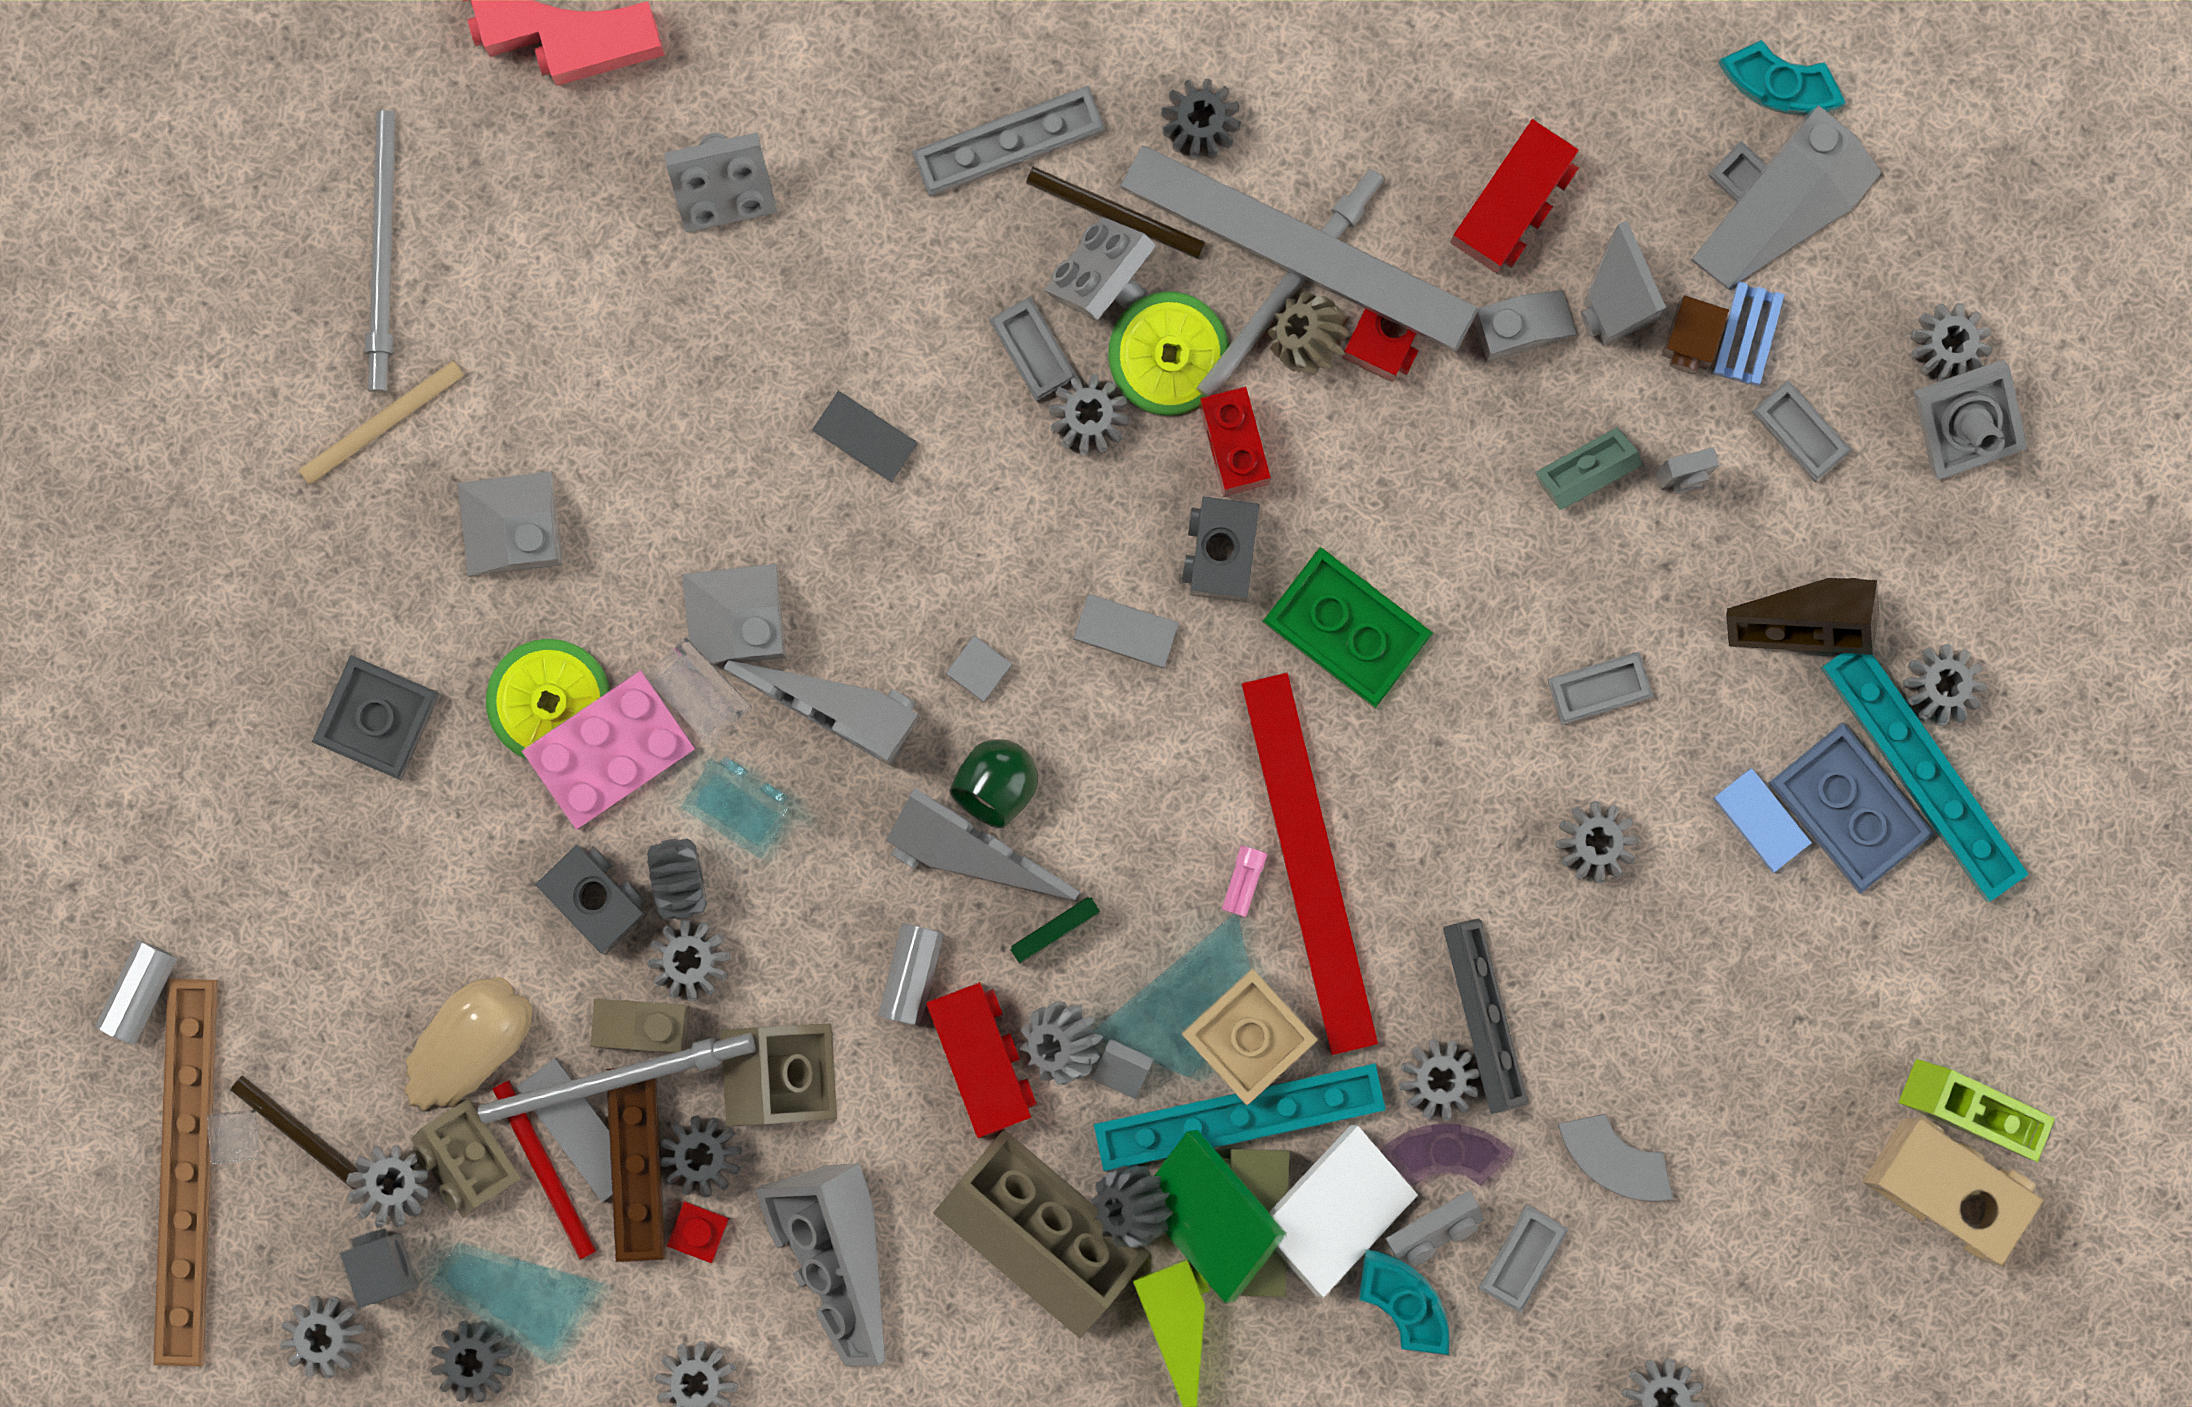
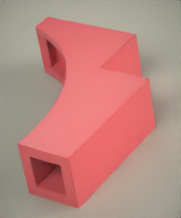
[463,0,665,86]

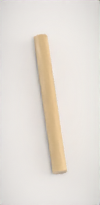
[299,360,464,485]

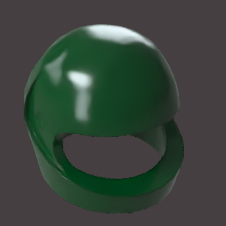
[949,739,1038,829]

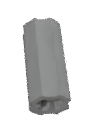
[878,923,944,1027]
[95,939,178,1045]

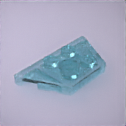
[1092,914,1250,1077]

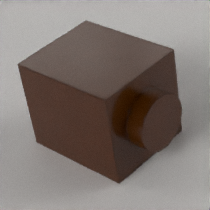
[1661,295,1729,374]

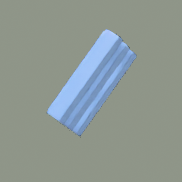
[1712,282,1785,386]

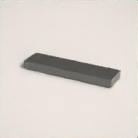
[1443,918,1528,1114]

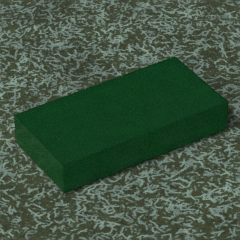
[1010,897,1100,964]

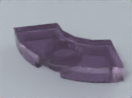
[1380,1123,1515,1186]

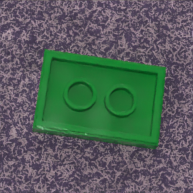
[1262,547,1433,709]
[1154,1130,1287,1304]

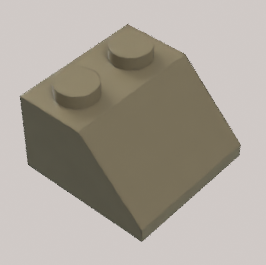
[721,1023,837,1127]

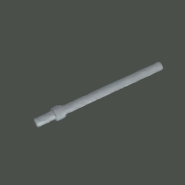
[364,110,396,393]
[1196,169,1384,397]
[478,1033,755,1124]

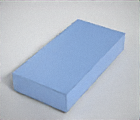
[1713,768,1812,873]

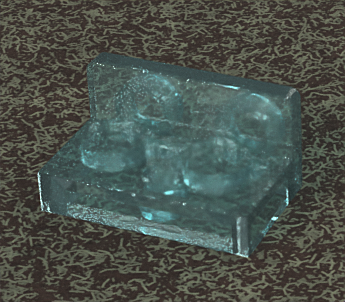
[681,756,793,859]

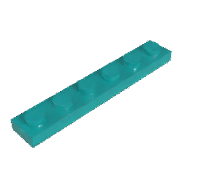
[1820,653,2029,903]
[1093,1063,1386,1172]

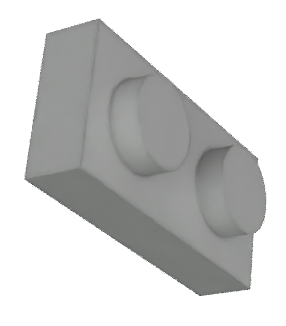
[1656,447,1719,495]
[1386,1190,1484,1266]

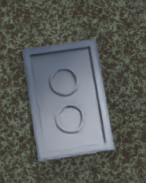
[1768,722,1934,894]

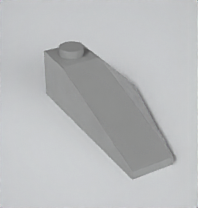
[1691,105,1882,289]
[724,660,920,767]
[886,788,1081,902]
[755,1163,885,1366]

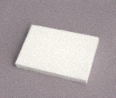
[1269,1125,1418,1298]

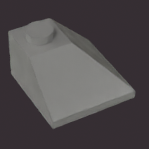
[1581,221,1666,345]
[457,471,563,577]
[682,564,786,668]

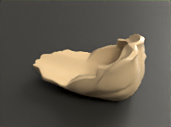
[405,977,532,1111]

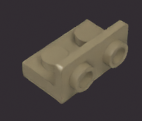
[411,1098,521,1218]

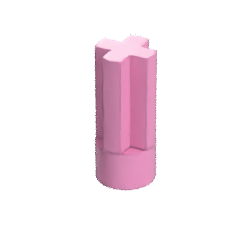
[1221,845,1268,917]

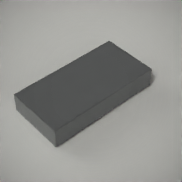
[812,391,918,483]

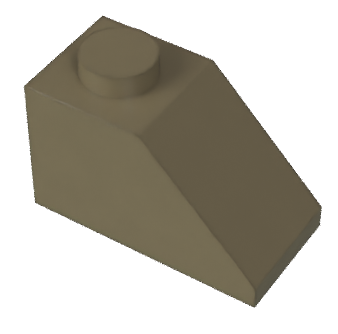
[590,999,690,1053]

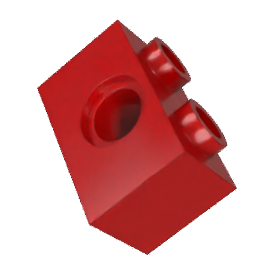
[1342,309,1419,382]
[1199,386,1271,497]

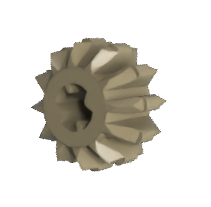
[1267,292,1351,375]

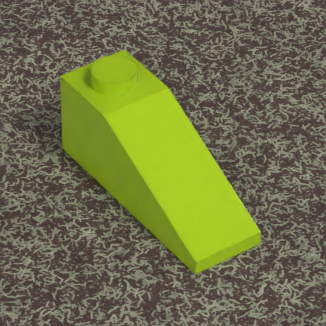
[1898,1059,2055,1162]
[1133,1258,1210,1407]

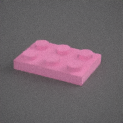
[522,670,695,830]

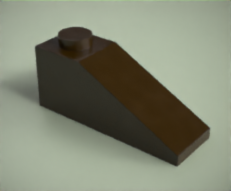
[1726,578,1879,655]

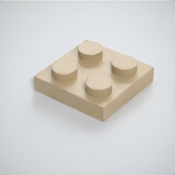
[1181,968,1318,1105]

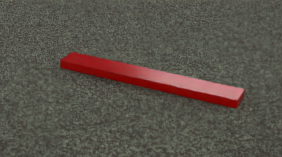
[1241,672,1378,1055]

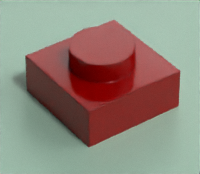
[667,1201,730,1264]

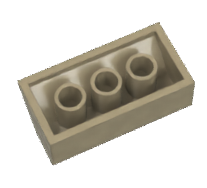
[933,1129,1150,1339]

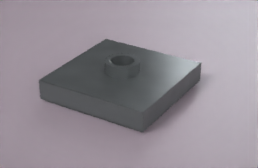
[312,655,440,781]

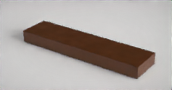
[606,1068,666,1262]

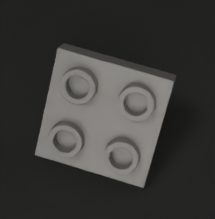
[664,132,777,233]
[1044,217,1157,320]
[1913,360,2027,480]

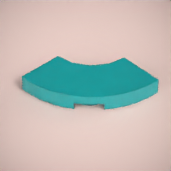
[1718,40,1846,115]
[1359,1250,1450,1355]

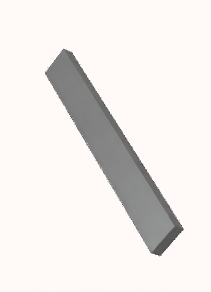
[1120,145,1478,353]

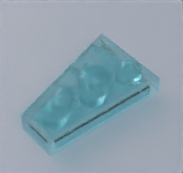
[431,1242,605,1364]

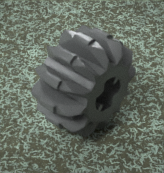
[1161,78,1241,160]
[647,838,707,920]
[660,1115,742,1197]
[1091,1165,1173,1248]
[431,1320,514,1402]

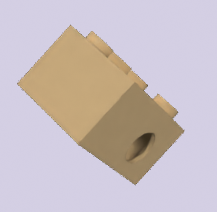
[1862,1115,2044,1266]

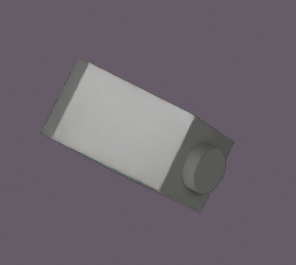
[1473,290,1577,362]

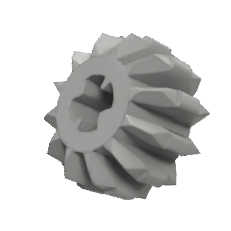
[1910,303,1992,382]
[1049,374,1129,456]
[1903,644,1987,726]
[1556,801,1639,883]
[648,919,731,1001]
[1019,1001,1103,1085]
[1399,1039,1481,1121]
[346,1146,429,1228]
[280,1296,364,1378]
[655,1341,738,1407]
[1622,1358,1705,1407]

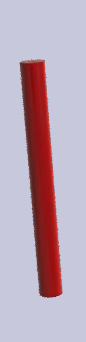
[492,1081,596,1260]

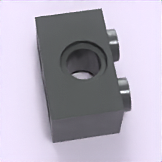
[1182,496,1260,602]
[535,844,647,955]
[340,1228,419,1309]

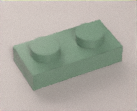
[1535,427,1643,510]

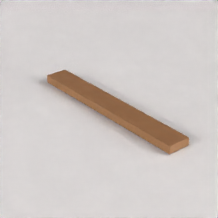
[153,979,218,1366]

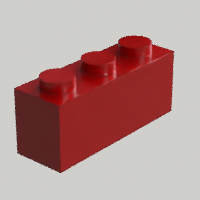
[1450,119,1580,274]
[926,982,1037,1138]

